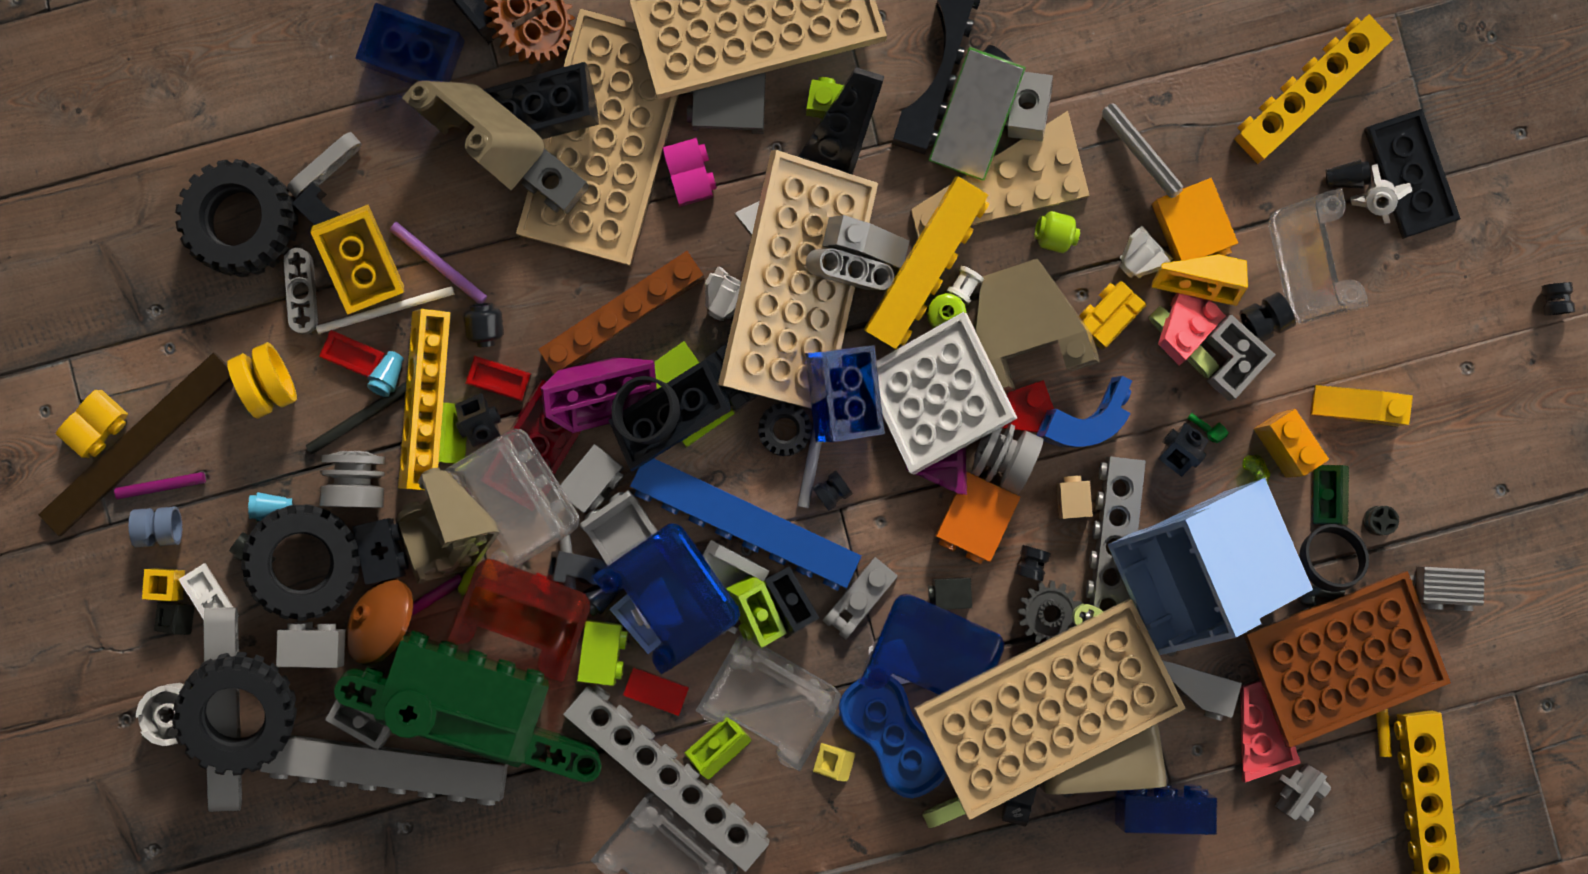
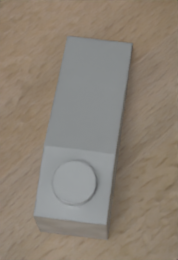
[822,215,909,269]
[1162,660,1242,721]

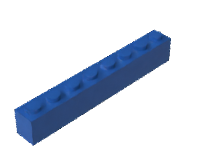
[630,458,862,590]

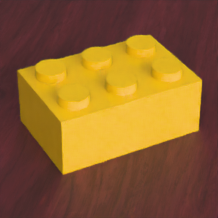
[310,204,404,315]

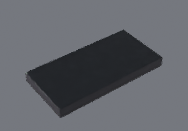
[1364,109,1461,239]

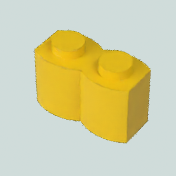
[55,390,128,458]

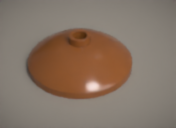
[346,579,413,665]

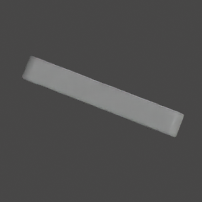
[203,607,242,812]

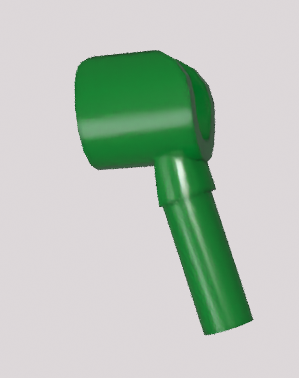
[1187,413,1229,443]

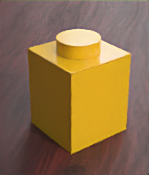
[142,568,185,601]

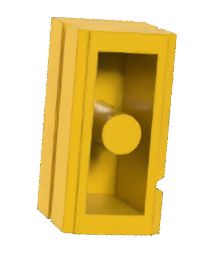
[1079,281,1146,350]

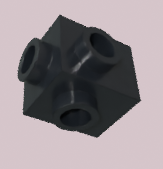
[455,393,501,447]
[1158,423,1209,477]

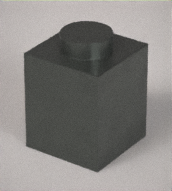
[928,578,972,610]

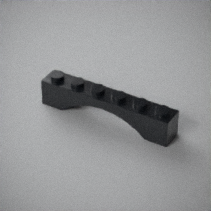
[892,0,980,155]

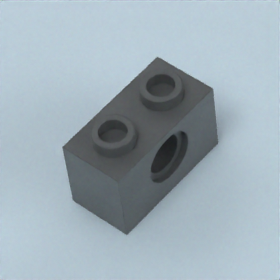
[520,149,589,214]

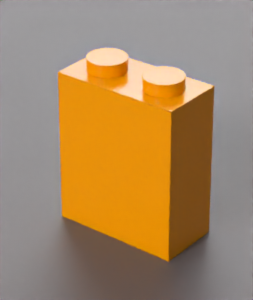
[1151,177,1238,262]
[1254,409,1329,478]

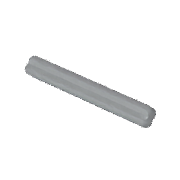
[1102,103,1183,198]

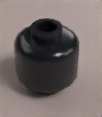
[463,303,504,347]

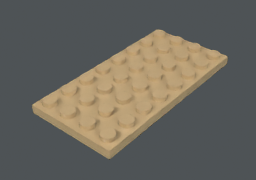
[629,0,887,100]
[516,9,679,267]
[718,150,878,412]
[914,599,1186,820]

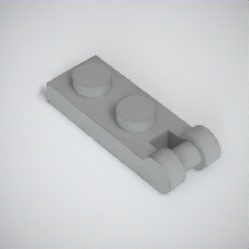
[823,557,898,640]

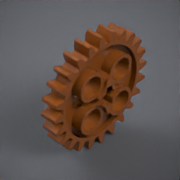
[484,0,575,64]

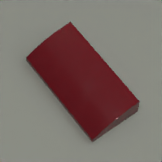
[480,378,581,511]

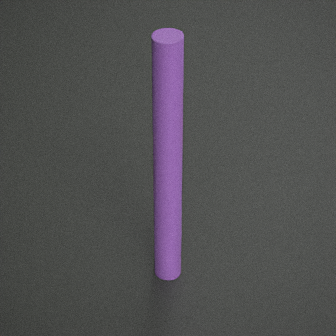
[389,222,487,304]

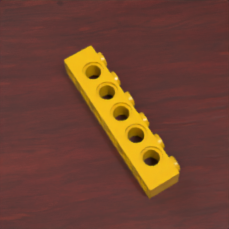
[1234,14,1393,164]
[398,309,450,490]
[1394,710,1460,874]

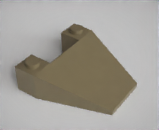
[976,258,1100,392]

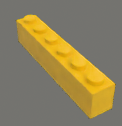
[864,176,989,349]

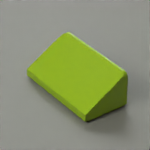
[439,402,467,464]
[684,713,752,779]

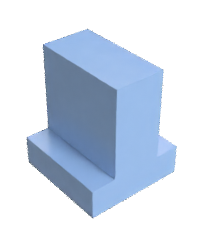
[1108,478,1313,655]

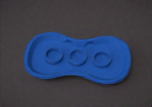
[839,672,947,798]

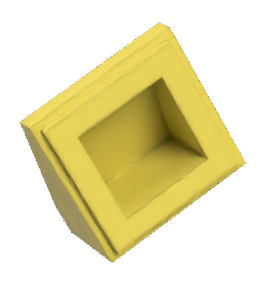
[813,743,855,781]

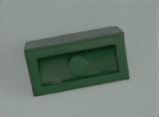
[1313,465,1349,525]

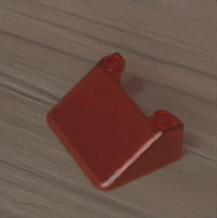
[445,559,590,683]

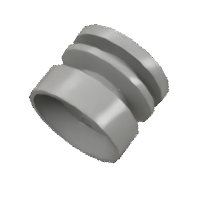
[971,424,1044,495]
[319,451,385,508]

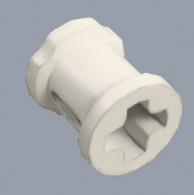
[946,266,984,305]

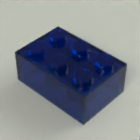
[355,3,465,85]
[805,345,885,442]
[1115,784,1217,835]

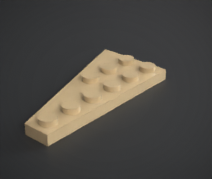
[911,111,1090,239]

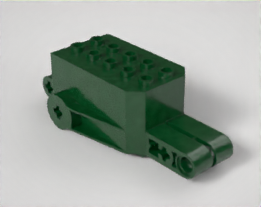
[334,630,601,782]

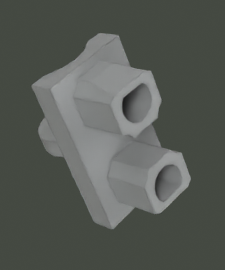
[1275,763,1331,822]

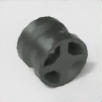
[1363,506,1399,535]

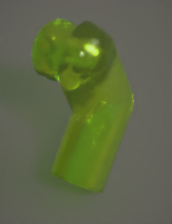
[1242,455,1270,484]

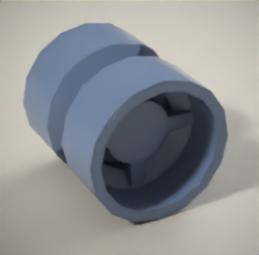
[128,507,183,548]

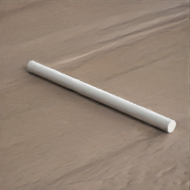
[316,286,455,334]

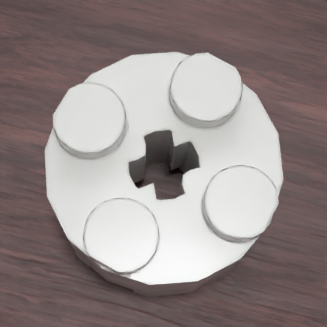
[136,683,184,746]

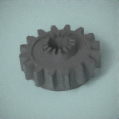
[1017,580,1084,643]

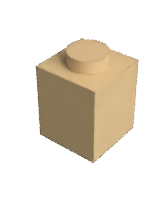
[1056,476,1093,519]

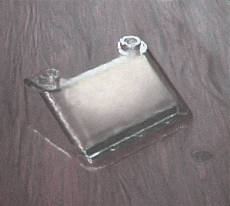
[443,429,579,579]

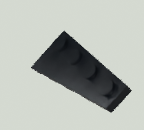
[798,67,884,175]

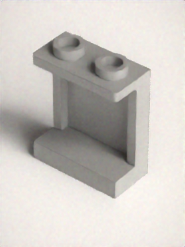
[579,491,672,587]
[678,540,769,635]

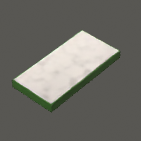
[929,47,1026,181]

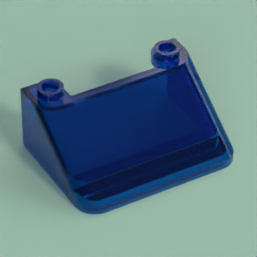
[592,523,740,675]
[859,594,1004,695]

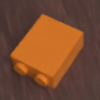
[935,472,1021,564]

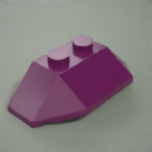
[541,357,657,433]

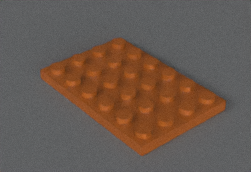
[1243,571,1451,748]

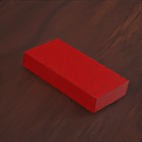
[319,330,387,378]
[465,355,532,402]
[623,667,689,716]

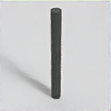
[306,382,407,455]

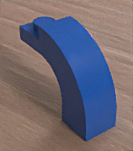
[1036,376,1132,448]

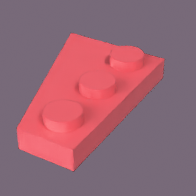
[1158,293,1226,366]
[1240,680,1301,783]

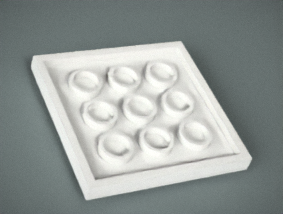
[862,312,1017,474]

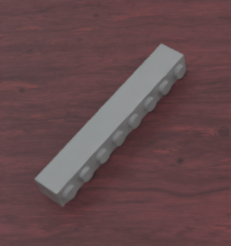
[260,735,508,805]

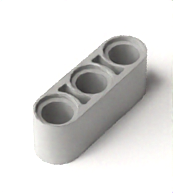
[806,249,894,290]

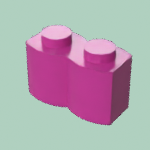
[662,138,717,207]

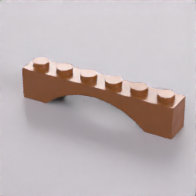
[538,251,705,374]

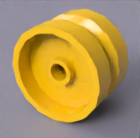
[227,342,297,419]

